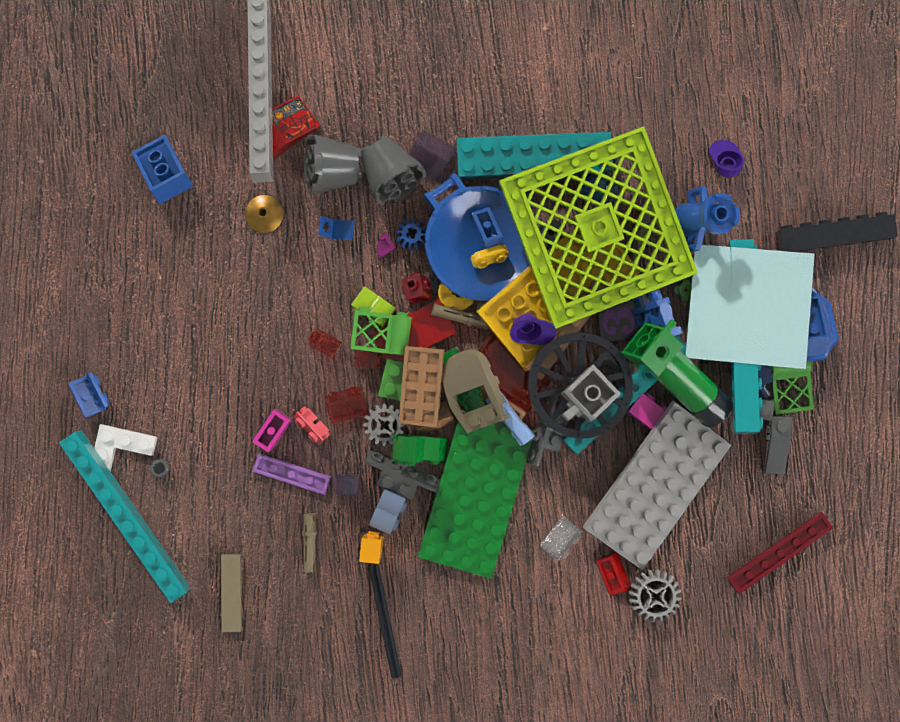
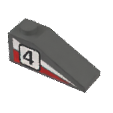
[764,416,792,474]

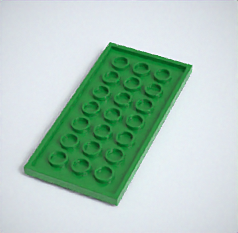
[418,410,533,579]

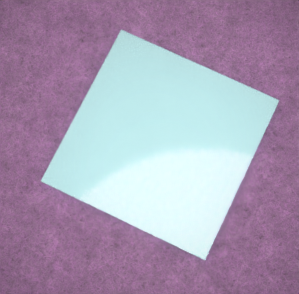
[686,245,814,369]

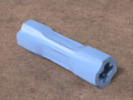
[485,391,535,446]

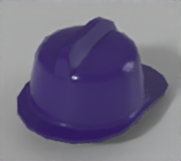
[510,313,556,345]

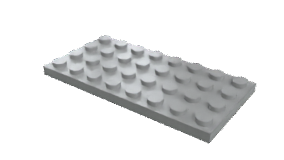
[583,401,731,570]

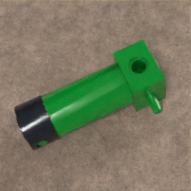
[621,320,733,428]

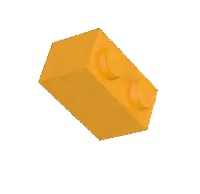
[359,531,384,564]

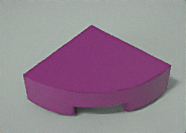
[377,232,396,259]

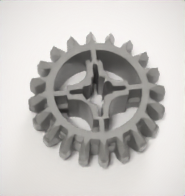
[629,569,682,622]

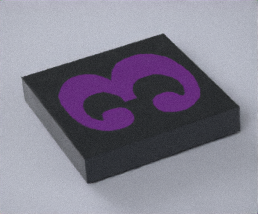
[597,301,638,342]

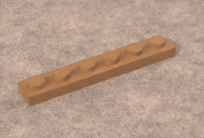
[524,280,607,380]

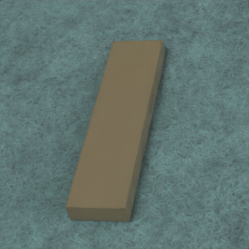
[221,554,242,632]

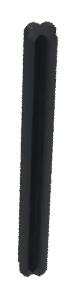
[369,564,401,678]

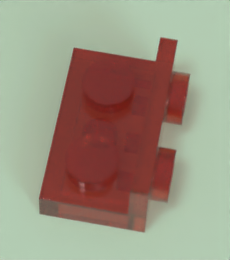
[325,386,368,424]

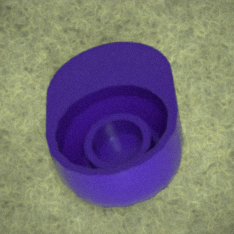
[709,140,744,178]

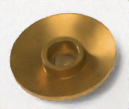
[245,195,283,233]

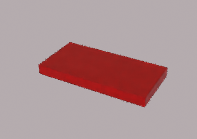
[372,299,457,361]

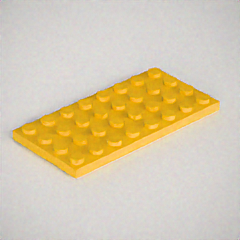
[476,228,640,371]

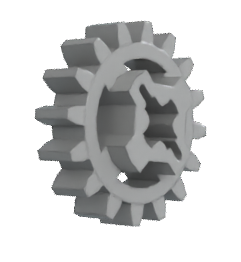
[363,403,405,446]

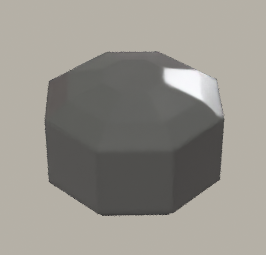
[150,458,170,478]

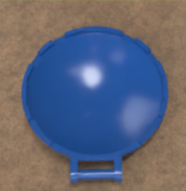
[423,173,530,301]

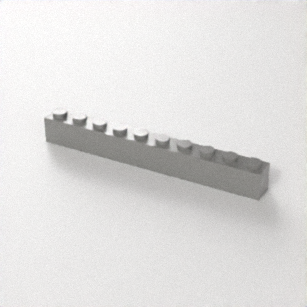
[248,0,273,183]

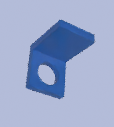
[318,216,355,240]

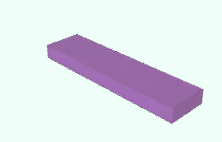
[252,453,332,495]

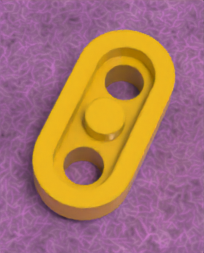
[470,244,509,269]

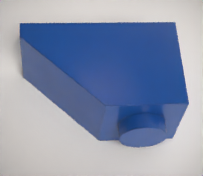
[472,207,503,250]

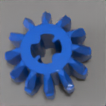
[396,218,427,251]

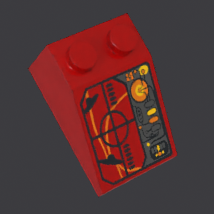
[272,95,321,159]

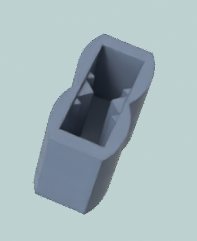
[369,489,408,534]

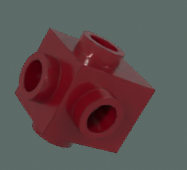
[402,272,431,304]

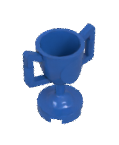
[675,186,740,252]

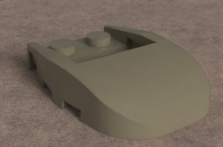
[442,349,509,433]

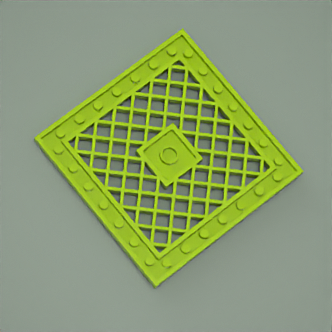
[498,126,698,328]

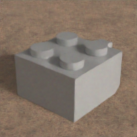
[561,365,621,422]

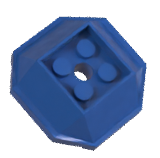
[806,288,839,363]

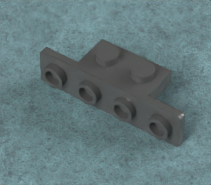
[526,389,568,466]
[365,451,440,500]

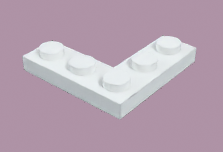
[95,424,157,472]

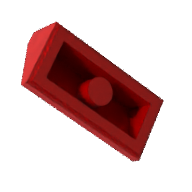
[596,552,631,596]

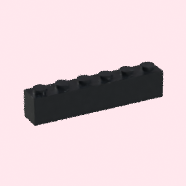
[775,212,898,253]

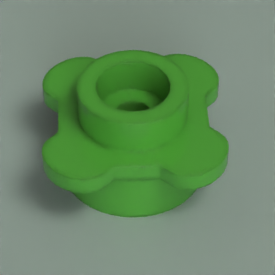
[674,279,692,302]

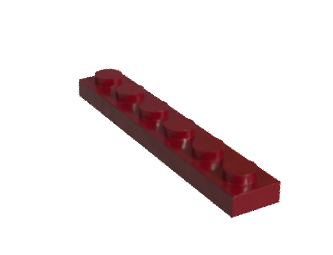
[726,512,833,594]

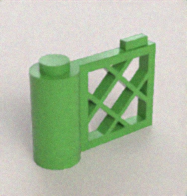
[350,307,412,356]
[769,362,814,414]

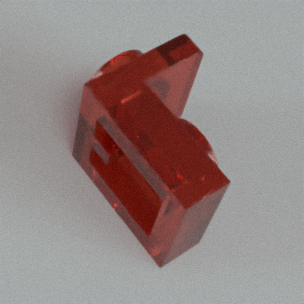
[308,328,342,358]
[353,350,382,369]

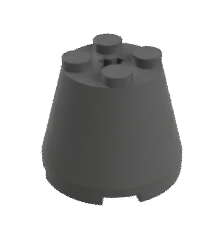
[303,135,362,194]
[361,135,426,205]

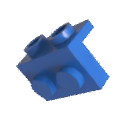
[68,372,109,419]

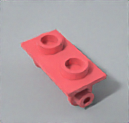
[293,406,330,445]

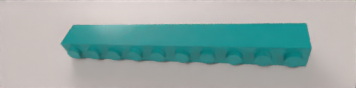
[728,239,763,434]
[59,430,191,603]

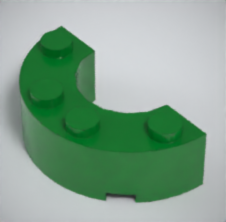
[392,435,448,466]

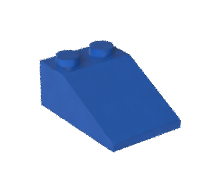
[132,135,193,204]

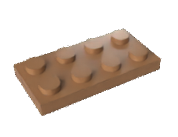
[399,346,445,427]

